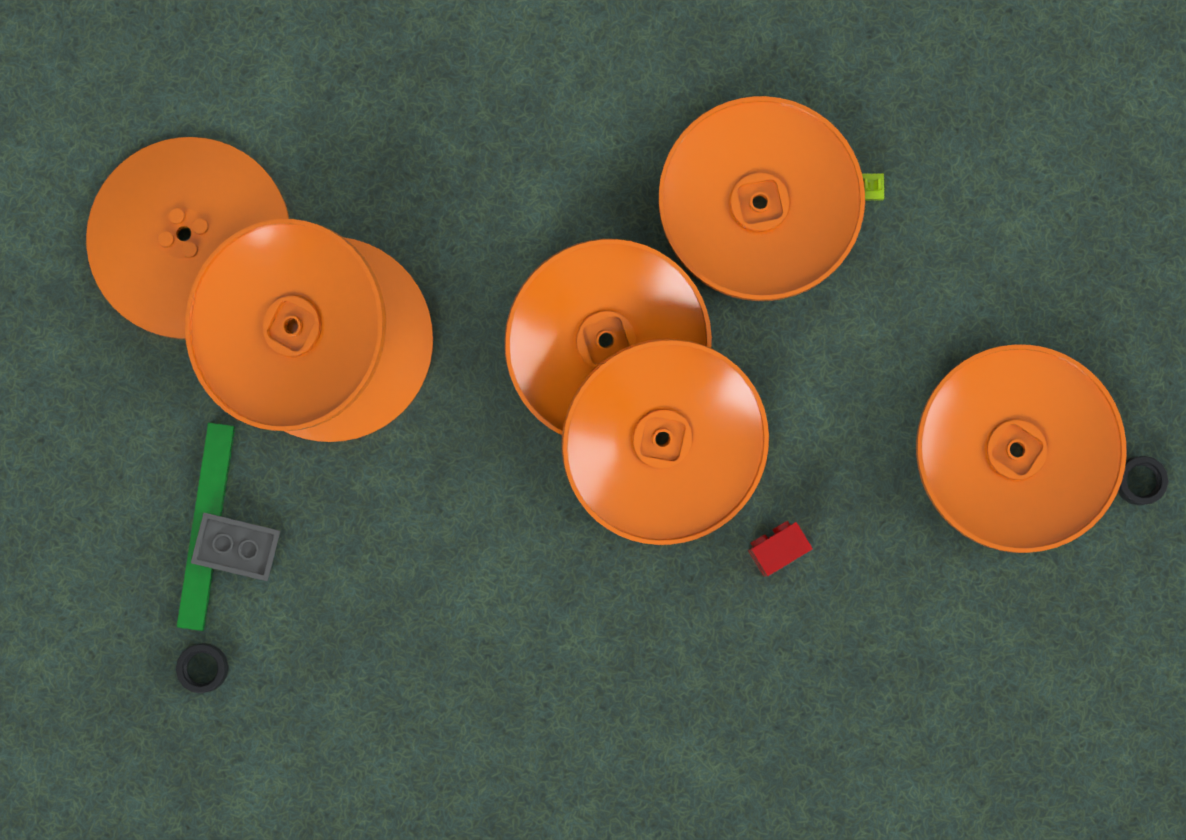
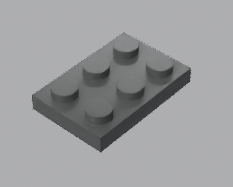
[191,513,280,581]

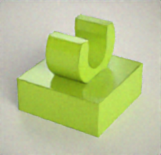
[862,174,884,200]

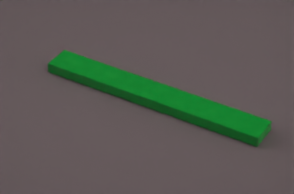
[177,423,235,631]

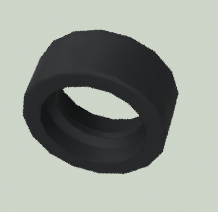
[1118,456,1169,506]
[176,643,229,694]

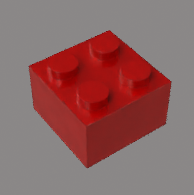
[748,521,813,577]

